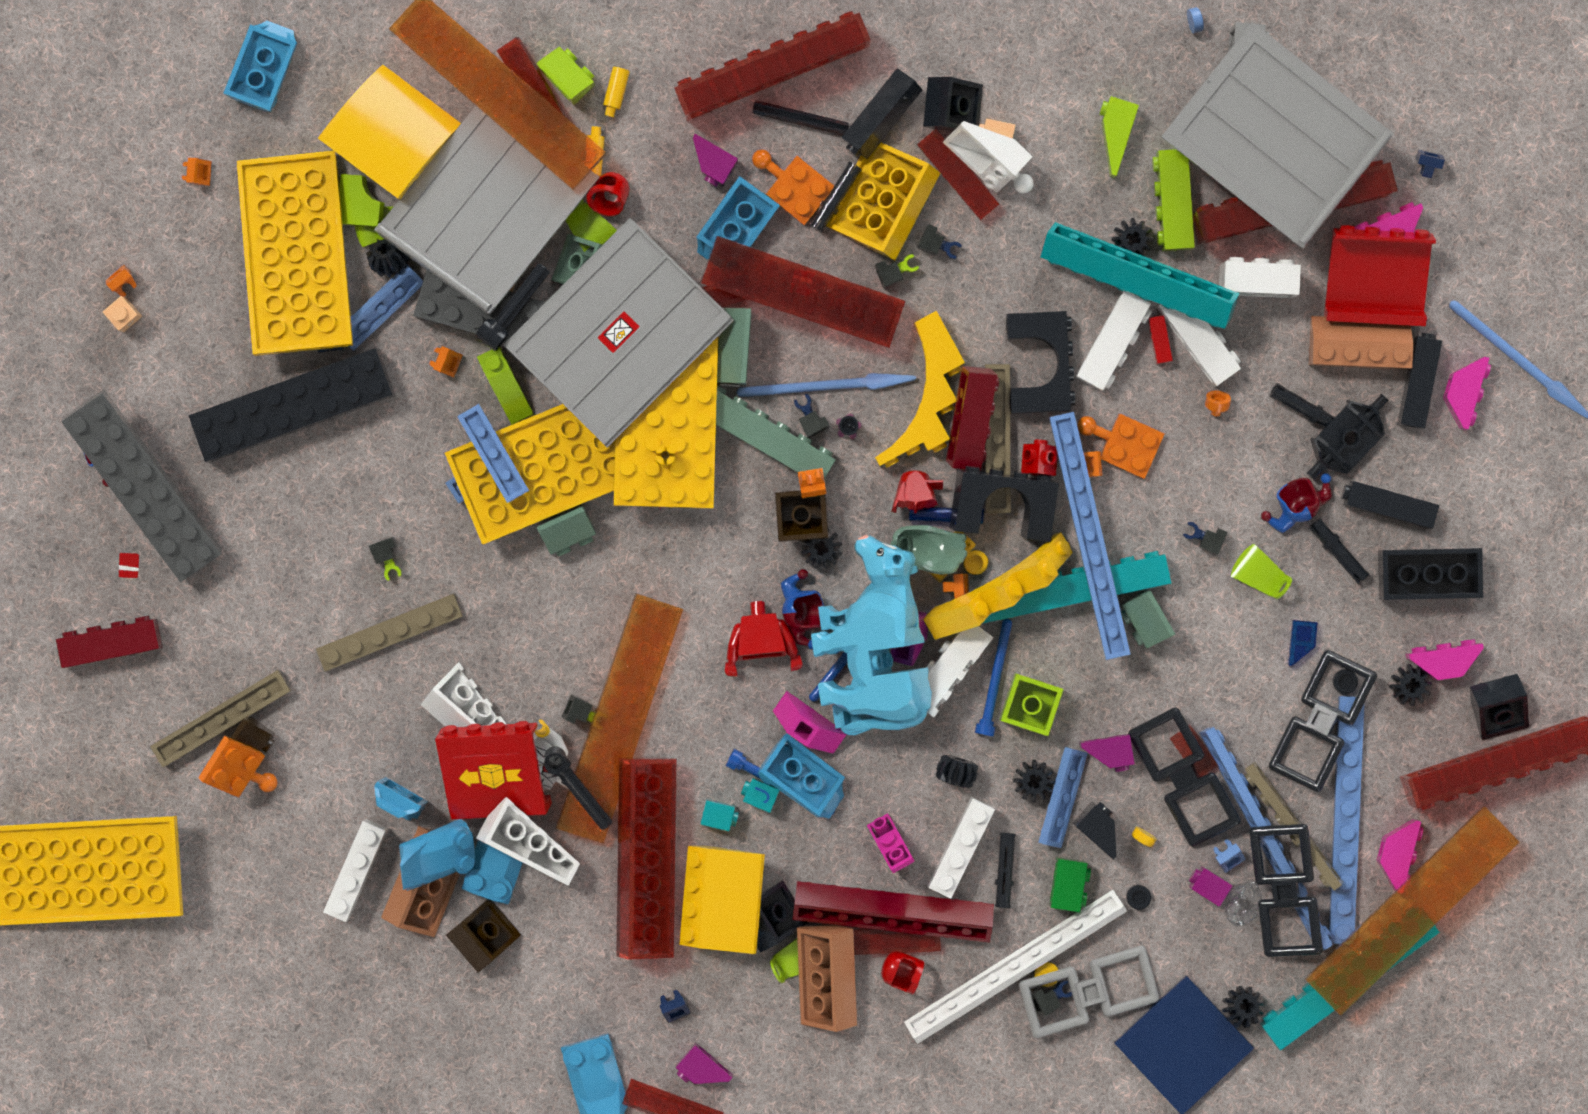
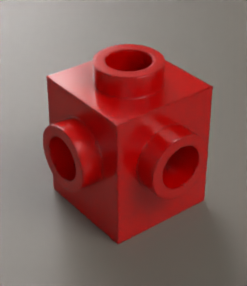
[1021,439,1058,476]

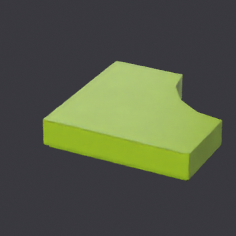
[339,174,385,227]

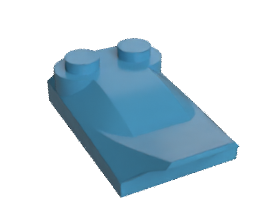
[223,20,297,112]
[696,176,780,269]
[757,733,845,819]
[374,777,428,821]
[461,818,523,904]
[399,819,475,891]
[561,1033,629,1114]

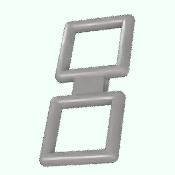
[1019,946,1160,1038]

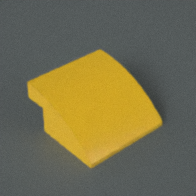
[318,65,461,200]

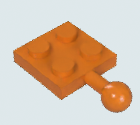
[752,149,834,225]
[1077,413,1165,479]
[198,736,278,798]

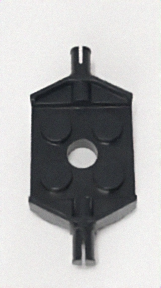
[1306,394,1389,480]

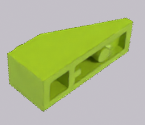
[1099,96,1139,178]
[477,347,533,425]

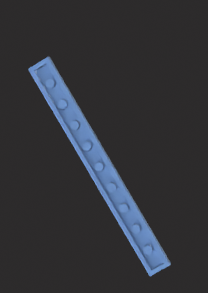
[1049,412,1130,660]
[1329,696,1364,945]
[1199,727,1332,950]

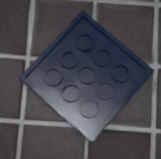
[1114,975,1254,1114]

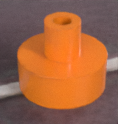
[1205,390,1231,417]

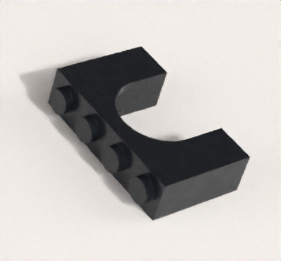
[1006,311,1075,414]
[949,466,1059,542]

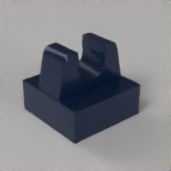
[1416,149,1445,178]
[660,990,691,1023]

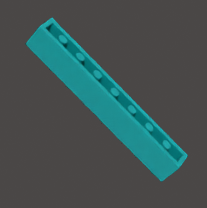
[1040,222,1240,329]
[982,551,1171,624]
[1260,906,1440,1051]

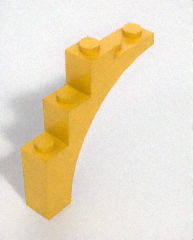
[875,311,965,468]
[923,532,1073,640]

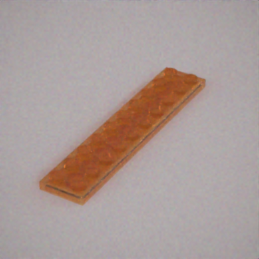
[389,0,606,191]
[556,593,683,844]
[1305,806,1520,1016]

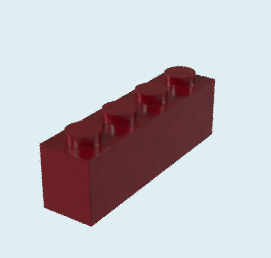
[946,366,999,471]
[56,615,163,668]

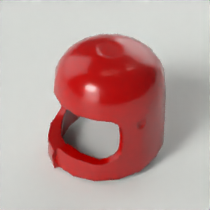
[587,172,630,216]
[881,951,924,995]

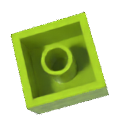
[999,673,1064,736]

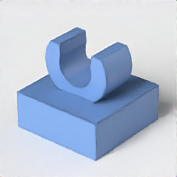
[1214,839,1246,873]

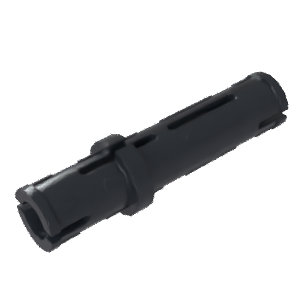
[809,161,862,233]
[1269,383,1335,428]
[1308,518,1369,584]
[994,833,1016,908]

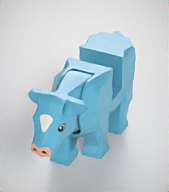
[811,535,932,735]

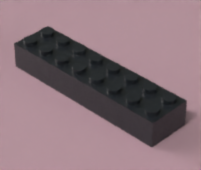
[188,348,395,463]

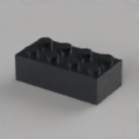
[1378,548,1483,600]

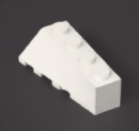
[925,626,993,717]
[420,662,506,727]
[476,797,580,886]

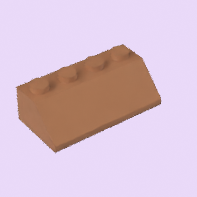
[1309,316,1413,370]
[381,826,460,937]
[797,925,857,1032]

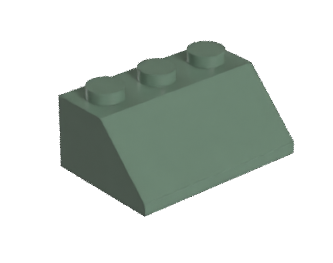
[717,308,752,386]

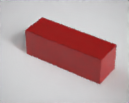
[1148,315,1173,364]

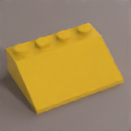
[826,143,940,261]
[679,846,765,954]

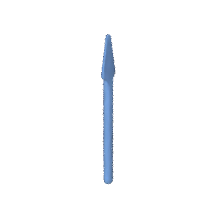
[1449,301,1588,418]
[736,373,916,397]

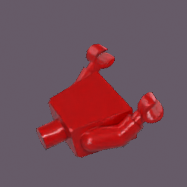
[725,601,803,677]

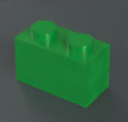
[1049,857,1091,912]

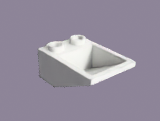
[943,121,1033,194]

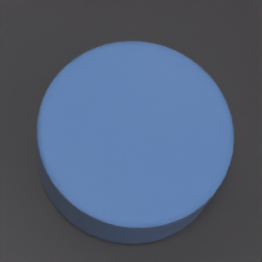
[1187,7,1204,34]

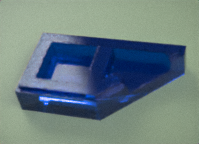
[1288,620,1318,666]

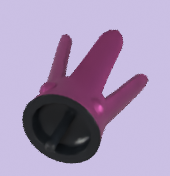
[836,414,861,439]

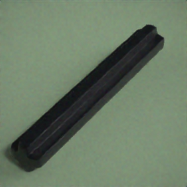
[752,100,849,135]

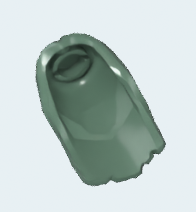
[891,525,967,574]

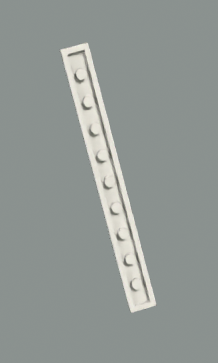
[904,890,1127,1044]

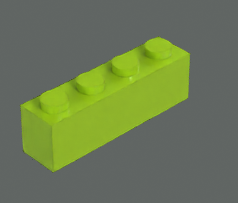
[1152,149,1195,252]

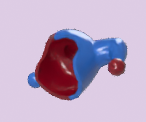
[1261,473,1332,533]
[781,569,824,650]

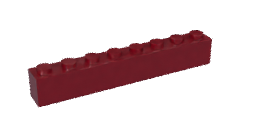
[793,881,994,943]

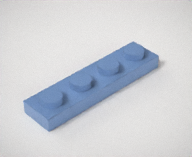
[349,264,423,351]
[457,404,529,503]
[1038,747,1088,848]

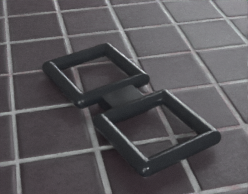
[1269,650,1377,792]
[1128,707,1241,847]
[1249,824,1323,957]

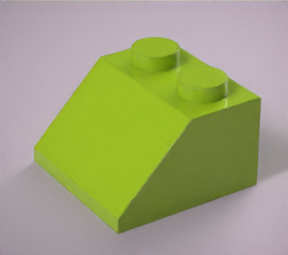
[536,46,595,105]

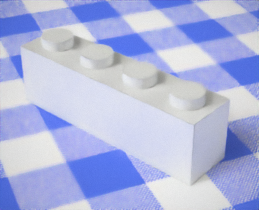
[1075,291,1152,391]
[1157,304,1241,387]
[928,797,995,899]
[323,819,388,922]

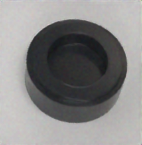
[1332,669,1358,694]
[1126,884,1151,910]

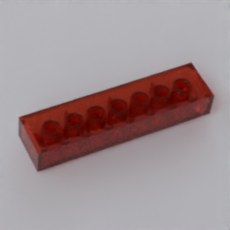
[674,11,871,121]
[1193,160,1398,245]
[700,236,906,348]
[1399,715,1588,810]
[616,757,677,960]

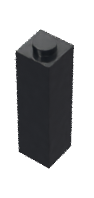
[841,68,923,159]
[1397,333,1442,429]
[1341,481,1439,529]

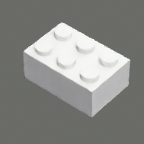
[1219,257,1301,298]

